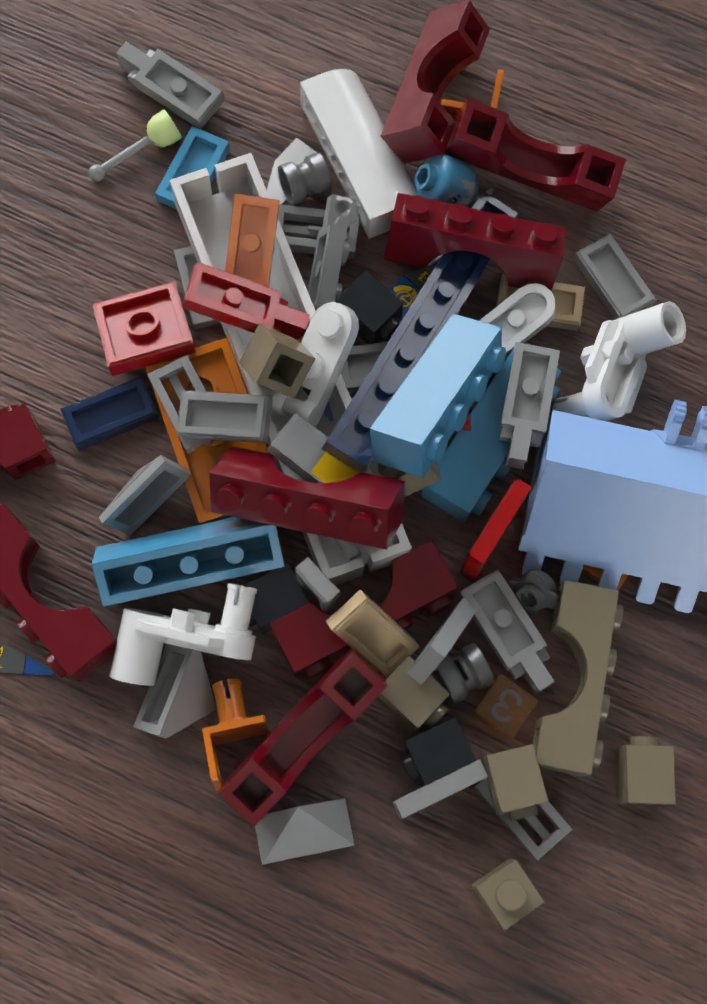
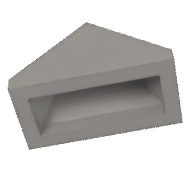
[99,455,191,535]
[133,644,217,739]
[255,798,355,865]

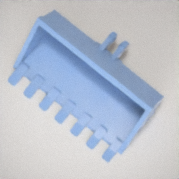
[518,399,707,613]

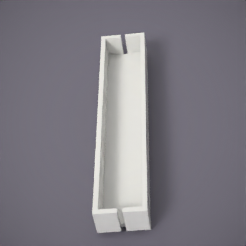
[170,153,412,586]

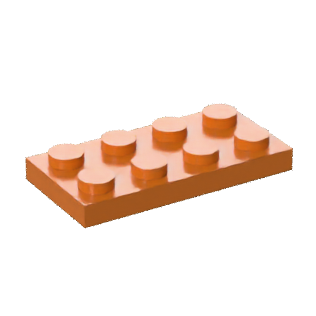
[146,338,269,525]

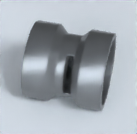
[278,153,332,206]
[434,643,495,704]

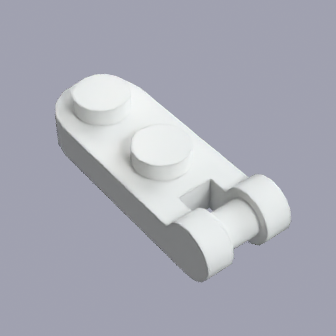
[479,283,556,358]
[271,302,359,427]

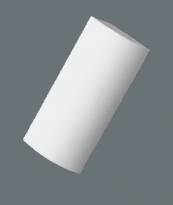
[300,69,417,239]

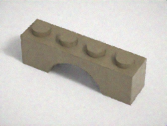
[532,580,623,777]

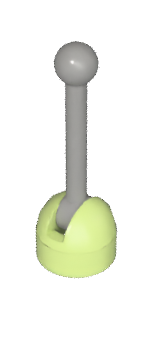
[89,109,182,181]

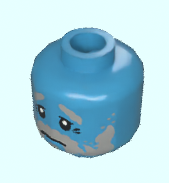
[415,154,479,207]

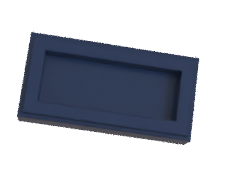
[61,376,159,451]

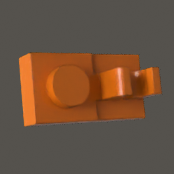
[225,194,280,287]

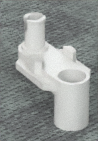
[552,301,686,421]
[109,583,258,686]

